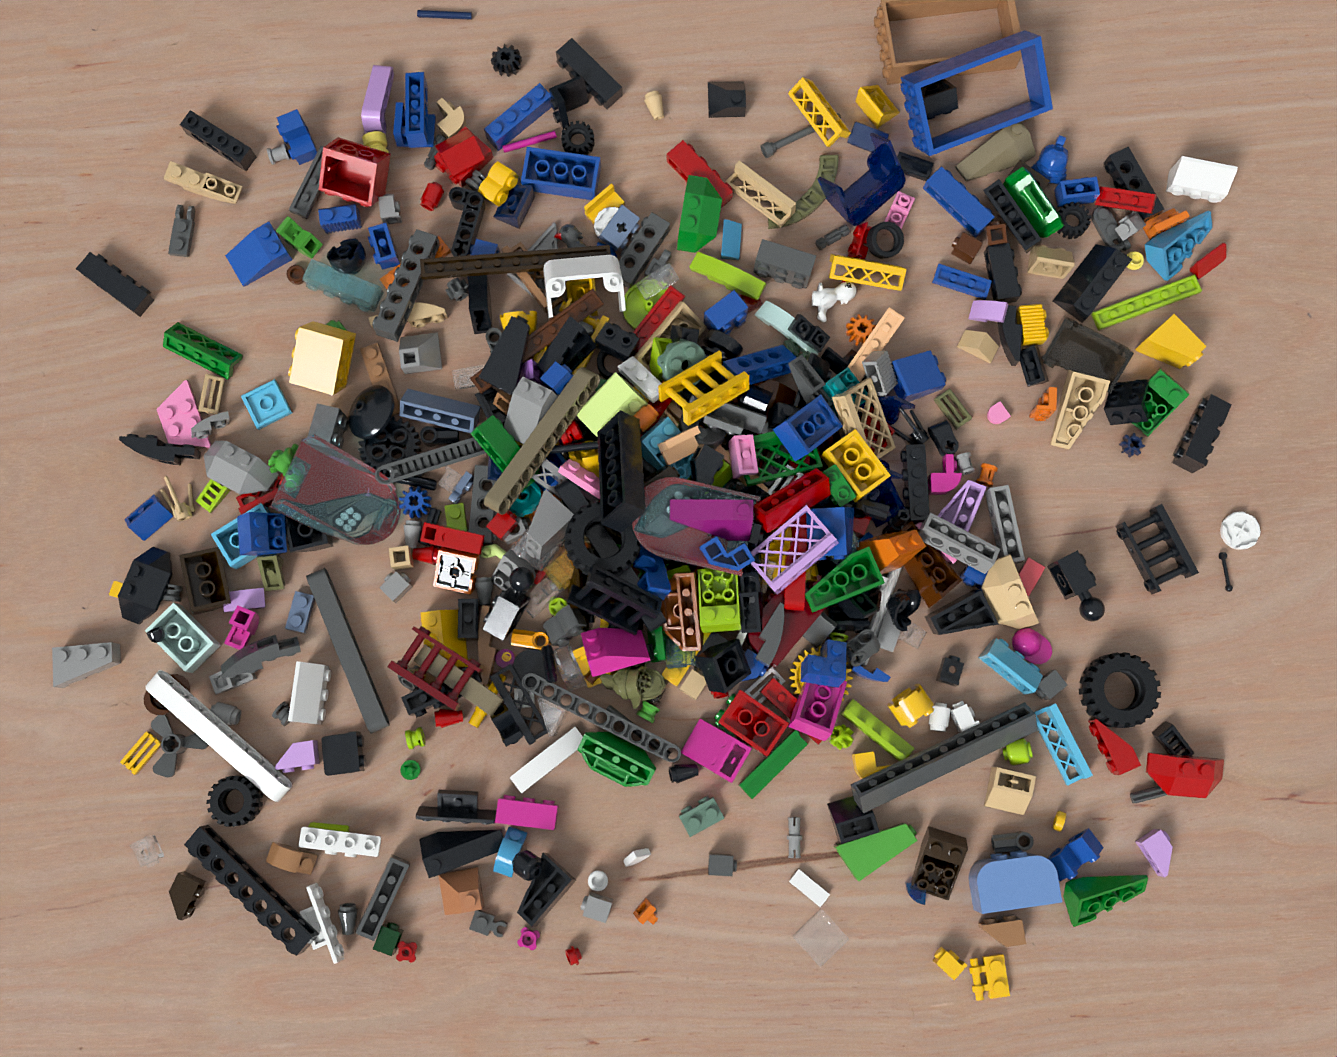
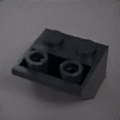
[827,796,880,844]

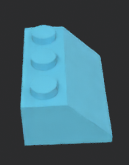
[978,638,1043,695]

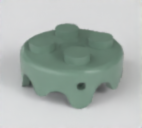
[657,339,706,389]

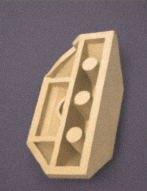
[981,554,1039,630]

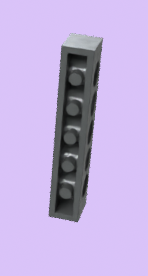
[372,229,440,342]

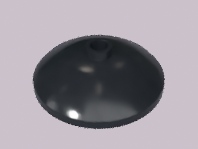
[348,385,394,439]

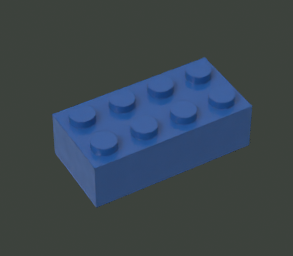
[521,147,601,200]

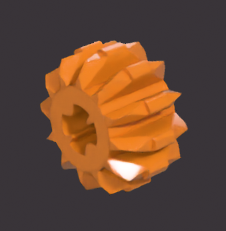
[845,314,876,346]

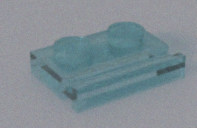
[666,634,696,669]

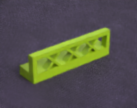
[840,699,915,761]

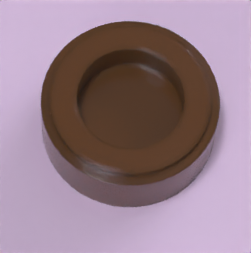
[287,265,307,285]

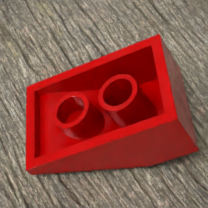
[718,690,789,756]

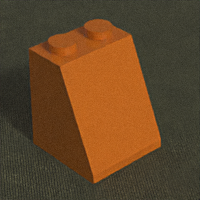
[854,530,926,575]

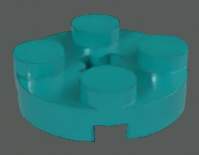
[509,483,541,517]

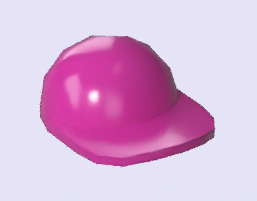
[1012,628,1052,664]

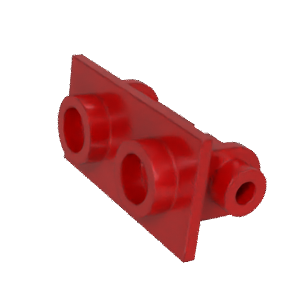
[847,222,872,260]

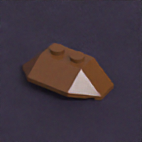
[661,572,704,651]

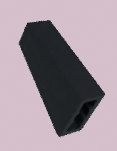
[479,316,530,396]

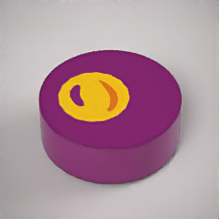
[495,649,515,668]

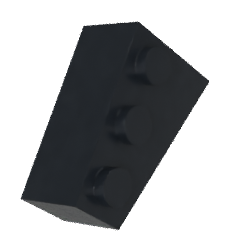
[536,316,597,374]
[517,852,576,927]

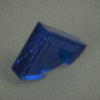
[905,882,926,905]

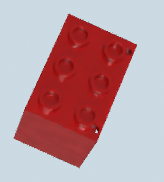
[318,137,391,207]

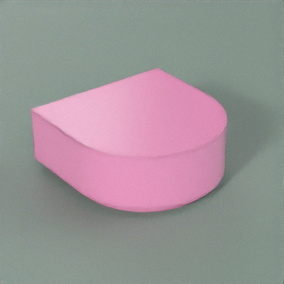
[987,401,1011,424]

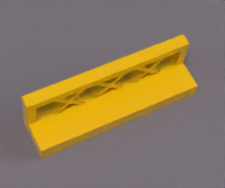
[788,77,851,147]
[829,254,907,291]

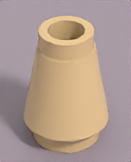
[644,91,664,120]

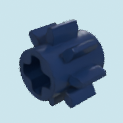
[1119,433,1145,458]

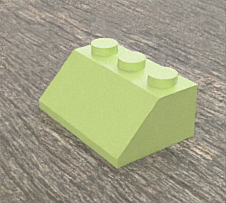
[577,372,647,436]

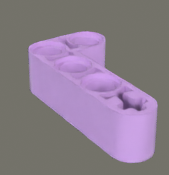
[361,65,394,134]

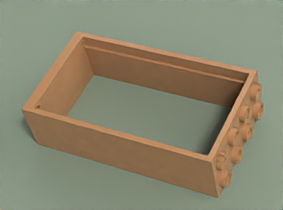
[874,0,1022,85]

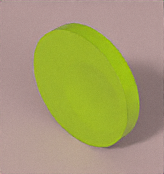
[623,280,668,330]

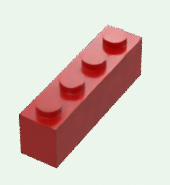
[667,140,733,208]
[753,468,831,533]

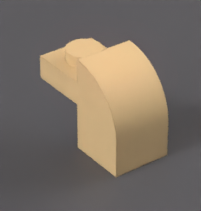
[437,98,467,139]

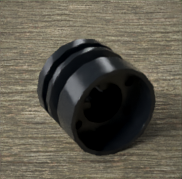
[700,329,743,377]

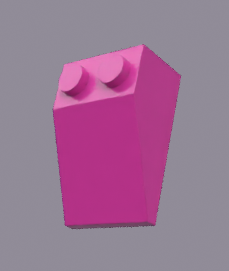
[581,628,650,677]
[788,681,847,741]

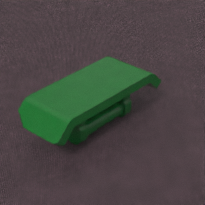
[1003,167,1064,238]

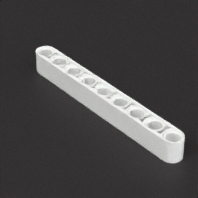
[146,670,292,802]

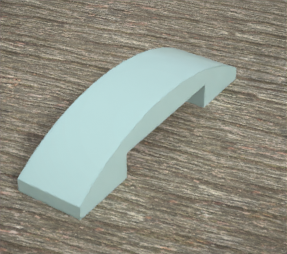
[755,300,825,357]

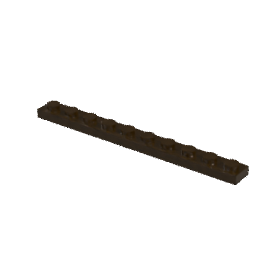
[420,245,611,280]

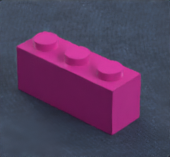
[495,795,559,830]

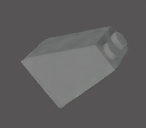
[525,489,574,561]

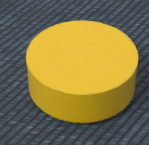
[1052,811,1066,832]

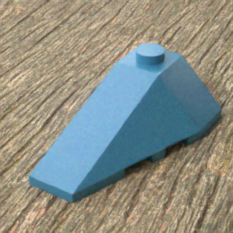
[1145,211,1213,281]

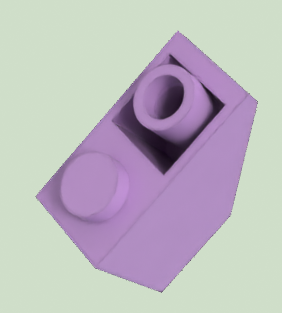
[275,740,320,773]

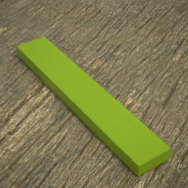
[1091,274,1202,331]

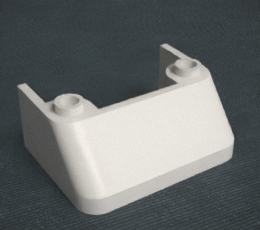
[543,255,626,318]

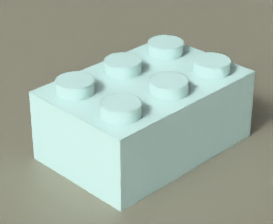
[145,603,221,673]

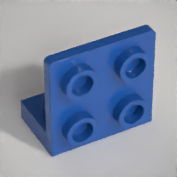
[393,102,436,147]

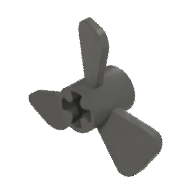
[151,714,209,778]

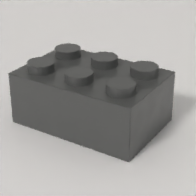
[753,239,816,289]

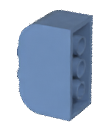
[968,850,1062,914]

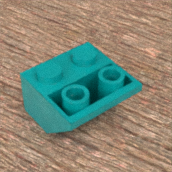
[822,367,868,416]

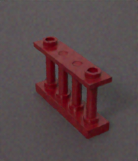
[387,626,483,711]

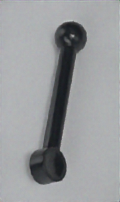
[1219,552,1233,592]

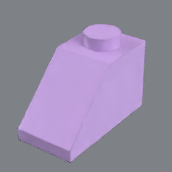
[1135,829,1173,877]

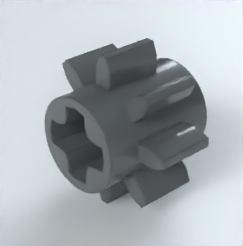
[445,278,468,301]

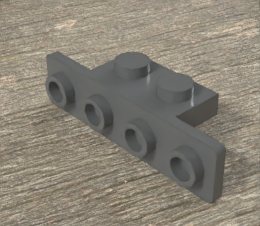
[689,394,767,435]

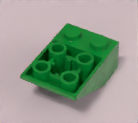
[1133,368,1190,437]

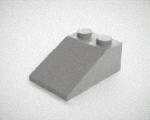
[504,376,558,444]

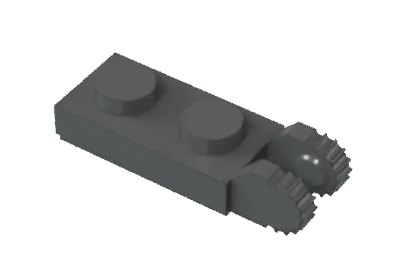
[168,205,195,257]

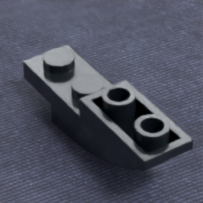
[119,434,201,466]

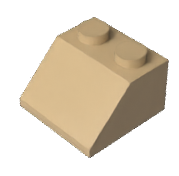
[1027,245,1075,279]

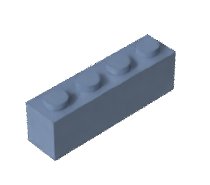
[399,389,481,433]

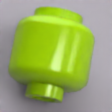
[1002,738,1033,766]

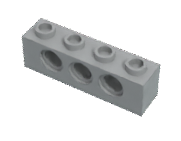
[985,485,1025,564]
[918,512,1000,574]

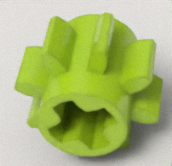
[829,724,854,750]

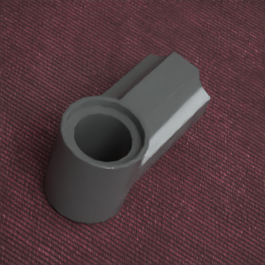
[991,831,1034,853]

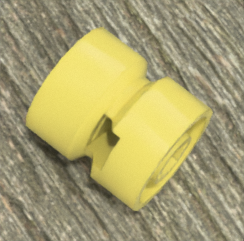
[362,131,389,153]

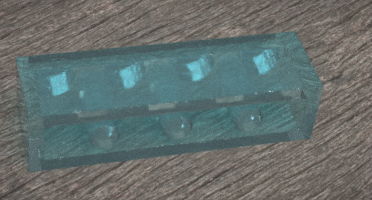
[302,259,384,312]

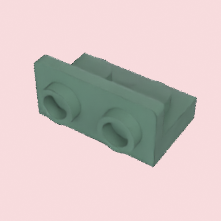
[679,796,724,837]

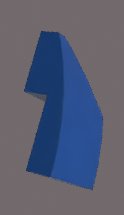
[851,665,891,682]

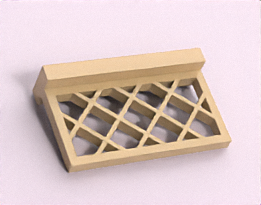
[832,378,896,459]

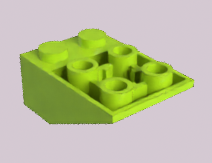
[698,569,741,633]

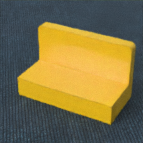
[584,183,625,224]

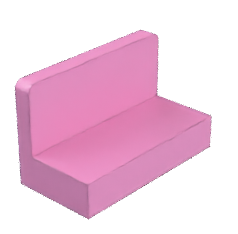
[728,434,758,479]

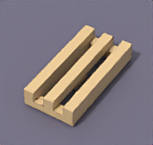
[198,374,225,415]

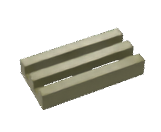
[934,388,972,430]

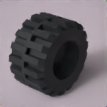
[206,776,263,827]

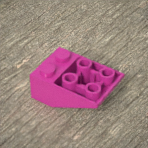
[681,719,752,783]

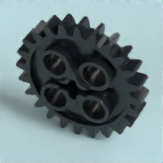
[358,416,421,477]

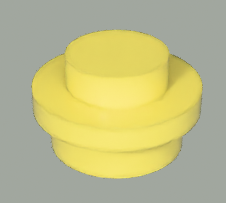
[1127,251,1144,270]

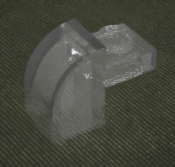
[553,643,587,692]

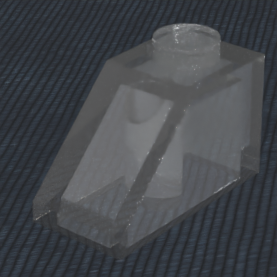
[525,574,565,618]

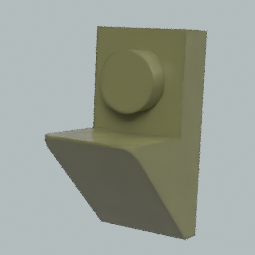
[256,554,285,591]

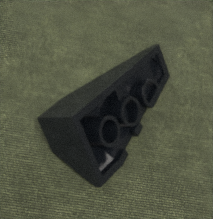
[419,829,504,878]

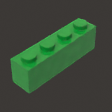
[470,415,541,491]

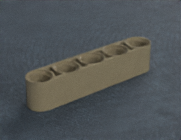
[413,644,503,716]

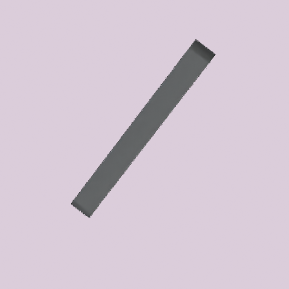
[306,568,390,734]
[522,673,681,762]

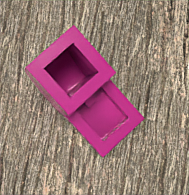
[928,454,962,495]
[224,605,259,650]

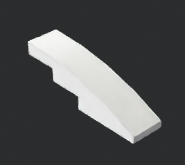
[510,727,583,794]

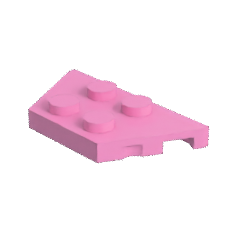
[157,380,211,448]

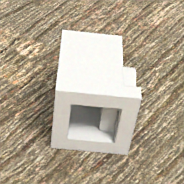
[950,701,980,732]

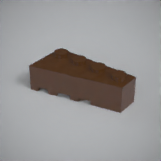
[899,521,962,608]

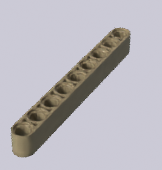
[484,367,600,515]

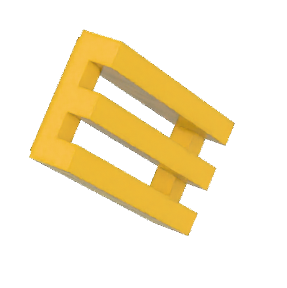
[120,731,161,775]

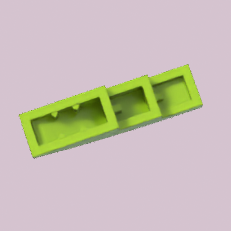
[689,252,766,300]

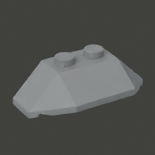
[204,441,279,494]

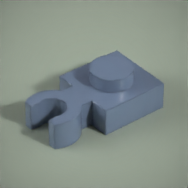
[448,471,474,504]

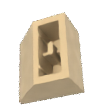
[984,767,1036,815]

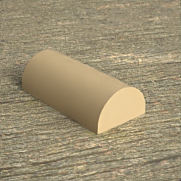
[634,301,706,373]

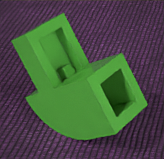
[276,216,323,259]

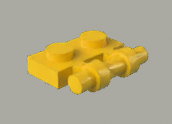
[969,954,1010,1001]

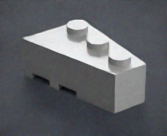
[52,642,121,688]

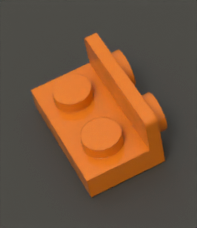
[1143,208,1190,240]
[1029,387,1057,421]

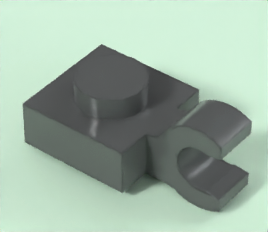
[644,249,672,283]

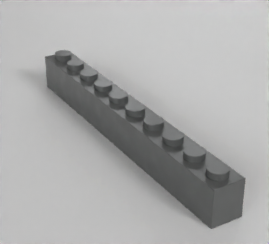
[851,702,1038,813]

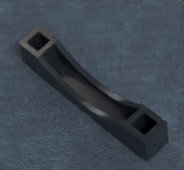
[644,444,724,561]

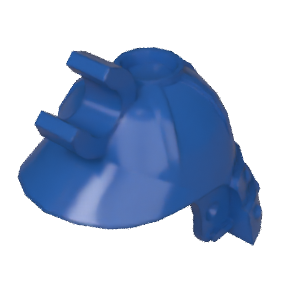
[1031,135,1068,184]

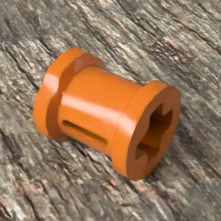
[976,463,998,487]

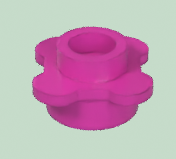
[517,927,540,950]

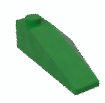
[805,547,885,613]
[1063,875,1148,927]

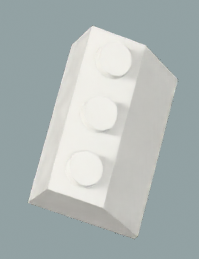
[1166,156,1238,203]
[288,661,331,725]

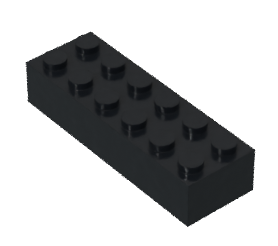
[597,410,646,532]

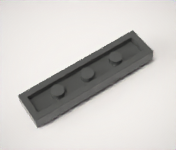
[289,146,324,219]

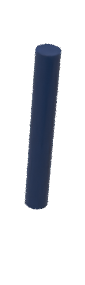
[417,10,472,20]

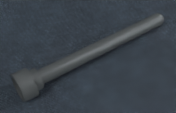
[760,113,841,159]

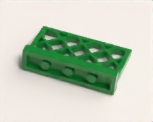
[744,431,823,487]

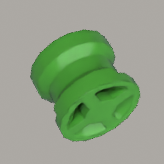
[636,701,660,723]

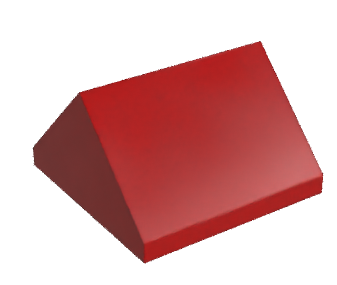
[435,129,485,178]

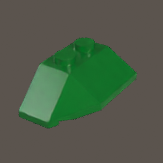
[677,175,722,253]
[578,732,656,787]

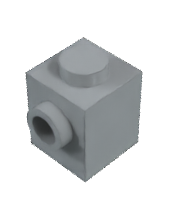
[379,571,413,603]

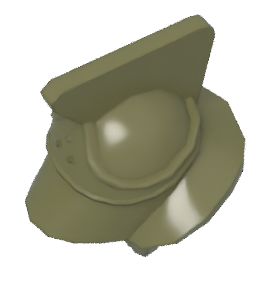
[600,662,666,709]

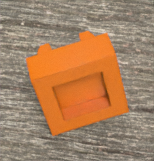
[633,898,658,925]

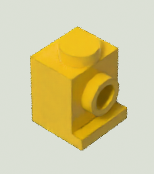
[932,947,968,980]

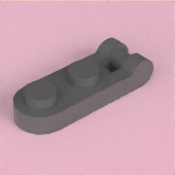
[1091,206,1131,251]

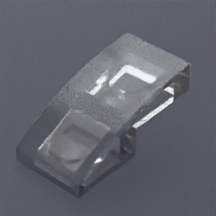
[636,263,679,300]

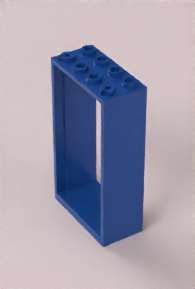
[900,30,1053,156]

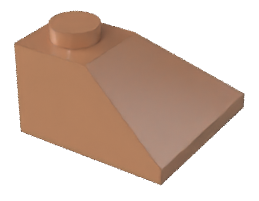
[438,867,485,915]

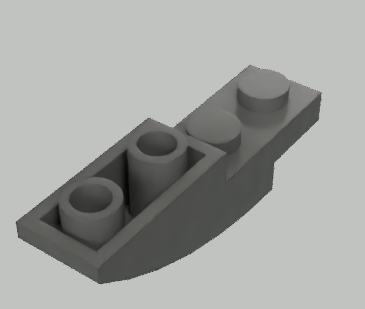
[221,635,301,678]

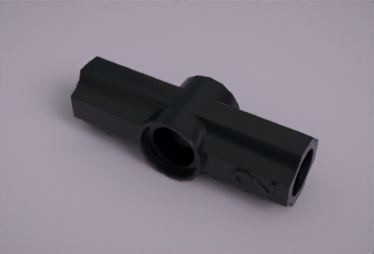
[829,495,890,522]

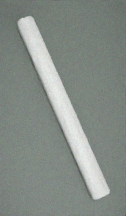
[857,567,902,666]

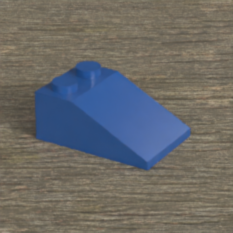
[225,222,293,287]
[773,394,843,461]

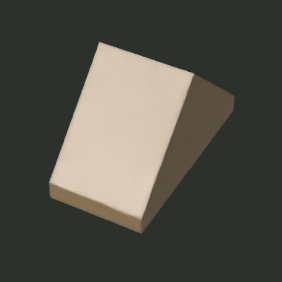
[957,330,999,363]

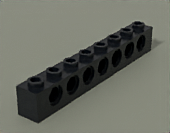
[184,825,319,956]

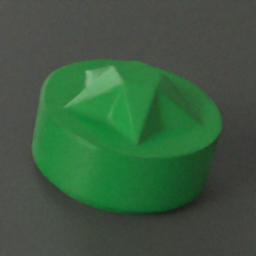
[400,760,421,780]

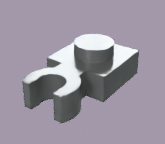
[469,910,507,937]

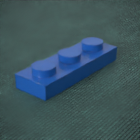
[932,264,992,300]

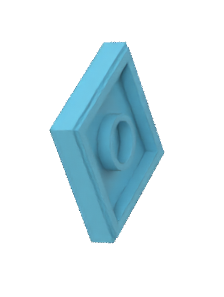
[241,379,293,430]

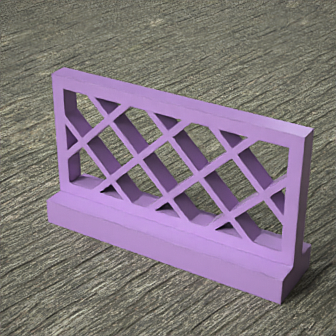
[751,505,839,595]

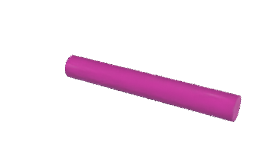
[502,130,557,153]

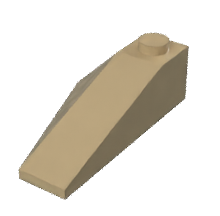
[1050,370,1110,449]

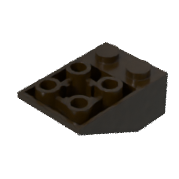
[910,826,968,900]

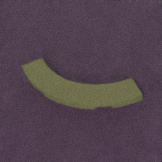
[768,155,838,229]

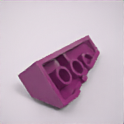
[669,499,753,541]

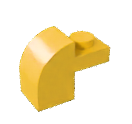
[852,751,891,779]

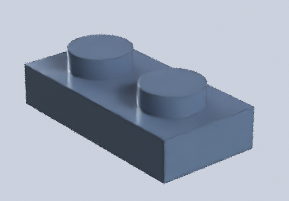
[285,591,315,634]

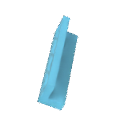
[1034,703,1093,785]

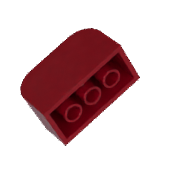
[746,588,825,668]

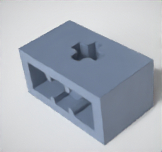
[598,205,640,251]

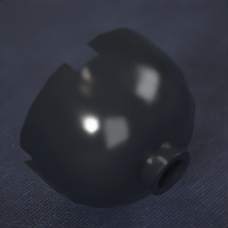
[327,238,366,274]

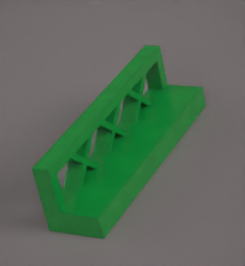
[163,322,243,380]
[738,730,808,799]

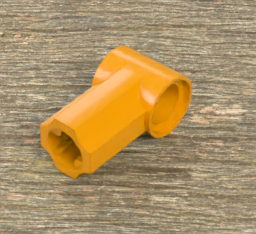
[511,629,551,651]

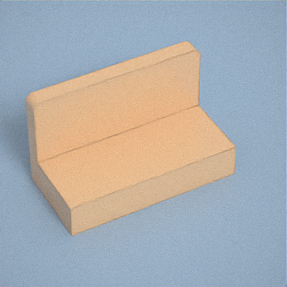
[657,426,701,465]

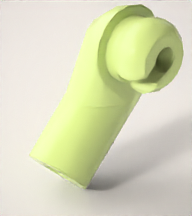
[480,544,506,559]

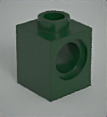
[373,922,404,956]

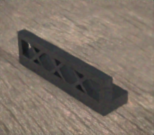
[490,664,550,745]

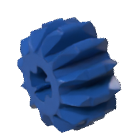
[399,486,432,519]

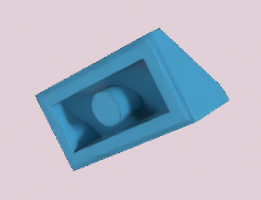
[721,219,742,260]

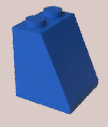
[891,350,946,405]
[806,507,854,560]

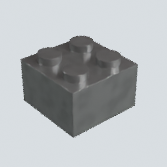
[307,403,349,453]

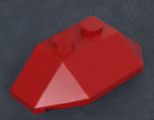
[1146,752,1224,798]

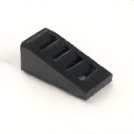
[1152,721,1195,756]

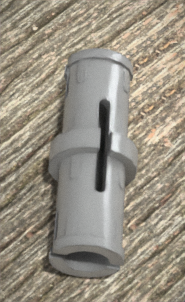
[787,817,802,858]

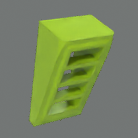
[196,479,230,513]

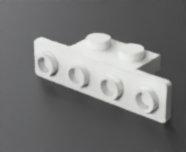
[299,827,381,857]
[300,883,344,964]

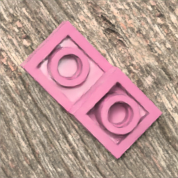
[885,191,915,229]

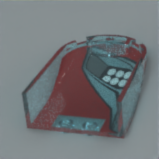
[270,434,401,545]
[632,477,760,576]

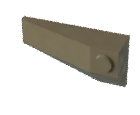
[955,122,1036,181]

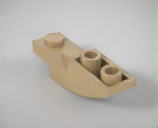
[164,161,243,204]
[369,302,448,328]

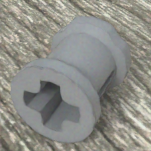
[267,143,291,165]
[954,452,976,475]

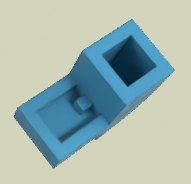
[493,826,527,878]

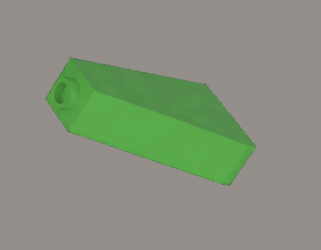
[834,823,918,881]

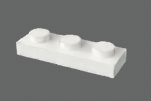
[618,356,662,403]

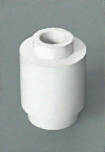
[929,702,951,732]

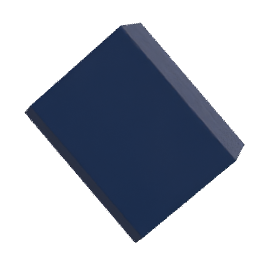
[493,185,535,229]

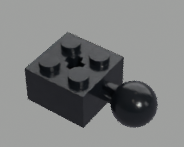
[1047,550,1105,622]
[483,567,534,641]

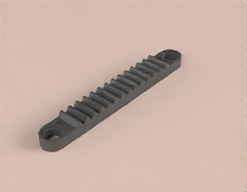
[374,437,486,484]

